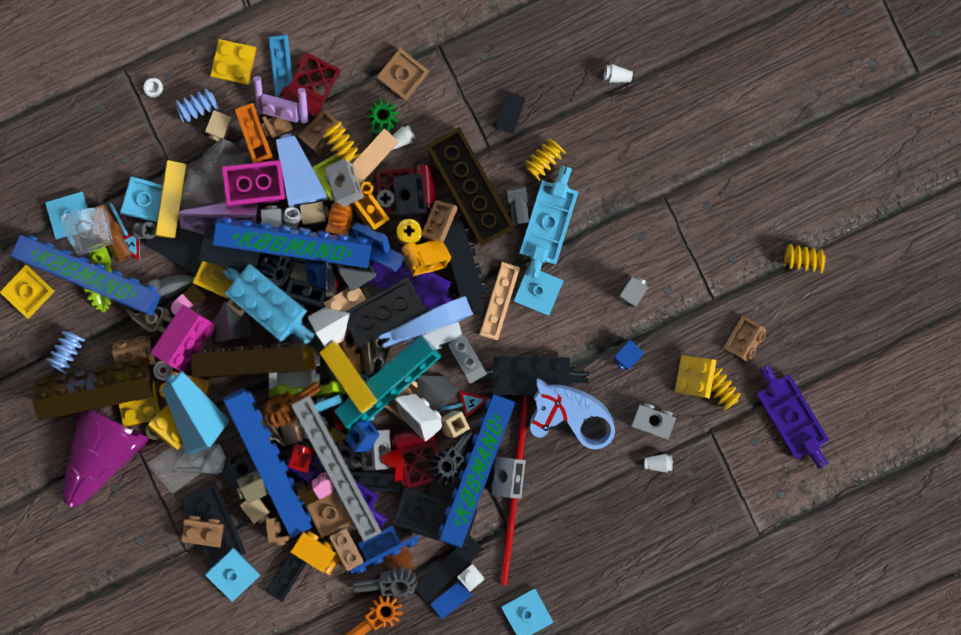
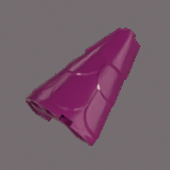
[62,409,149,508]

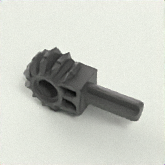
[353,565,417,599]

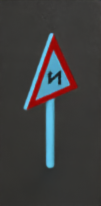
[109,203,140,261]
[439,391,488,418]

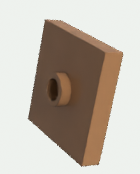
[376,48,430,101]
[306,489,354,538]

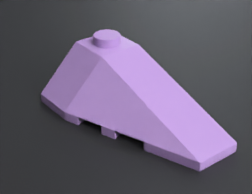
[179,203,260,234]

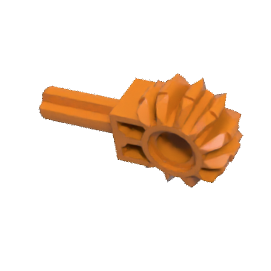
[326,203,354,236]
[346,595,403,635]

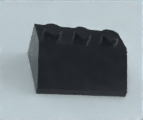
[198,219,260,271]

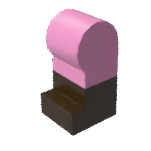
[171,284,208,315]
[296,472,334,506]

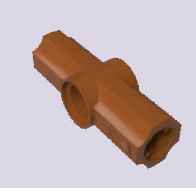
[90,205,132,263]

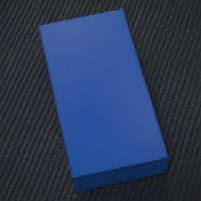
[430,580,472,619]

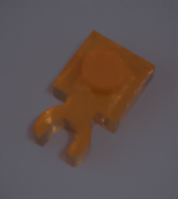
[342,341,361,373]
[380,550,415,572]

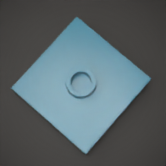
[120,176,163,224]
[45,192,94,239]
[514,266,564,316]
[315,395,344,413]
[205,547,260,602]
[501,588,553,635]

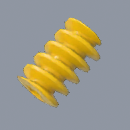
[322,121,361,162]
[525,138,566,181]
[397,219,422,245]
[784,244,825,274]
[711,367,741,411]

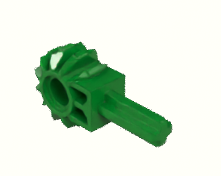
[367,99,399,163]

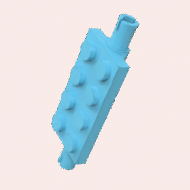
[519,166,578,279]
[223,264,313,343]

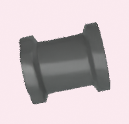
[377,190,396,209]
[132,222,156,239]

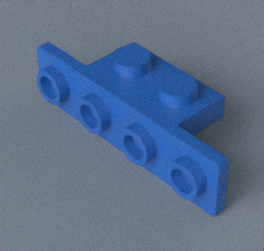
[348,222,406,272]
[349,525,420,575]

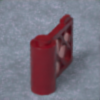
[280,53,341,118]
[376,165,436,213]
[391,428,443,488]

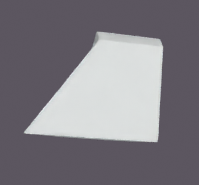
[308,307,350,348]

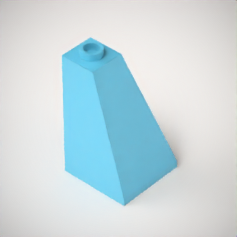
[162,372,230,455]

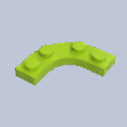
[269,381,347,400]

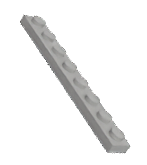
[291,395,382,541]

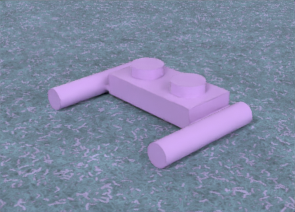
[253,76,308,123]

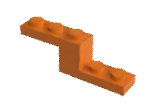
[235,103,287,203]

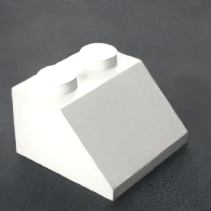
[395,394,443,442]

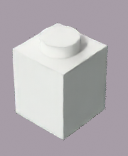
[457,563,485,591]

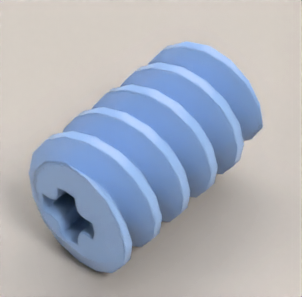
[176,89,219,123]
[47,331,85,374]

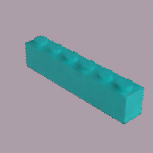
[335,335,441,430]

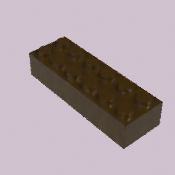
[426,127,515,248]
[191,343,315,378]
[32,358,153,420]

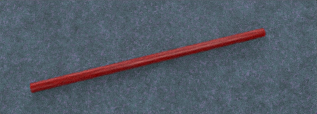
[500,395,531,585]

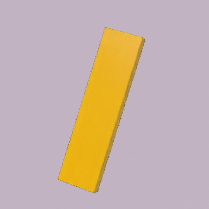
[155,160,186,239]
[320,341,378,413]

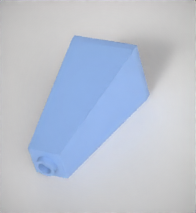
[276,134,329,208]

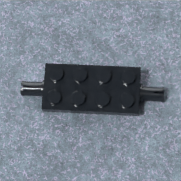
[476,356,589,395]

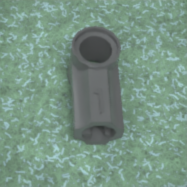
[506,186,529,225]

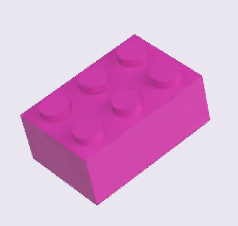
[222,160,285,207]
[151,304,216,373]

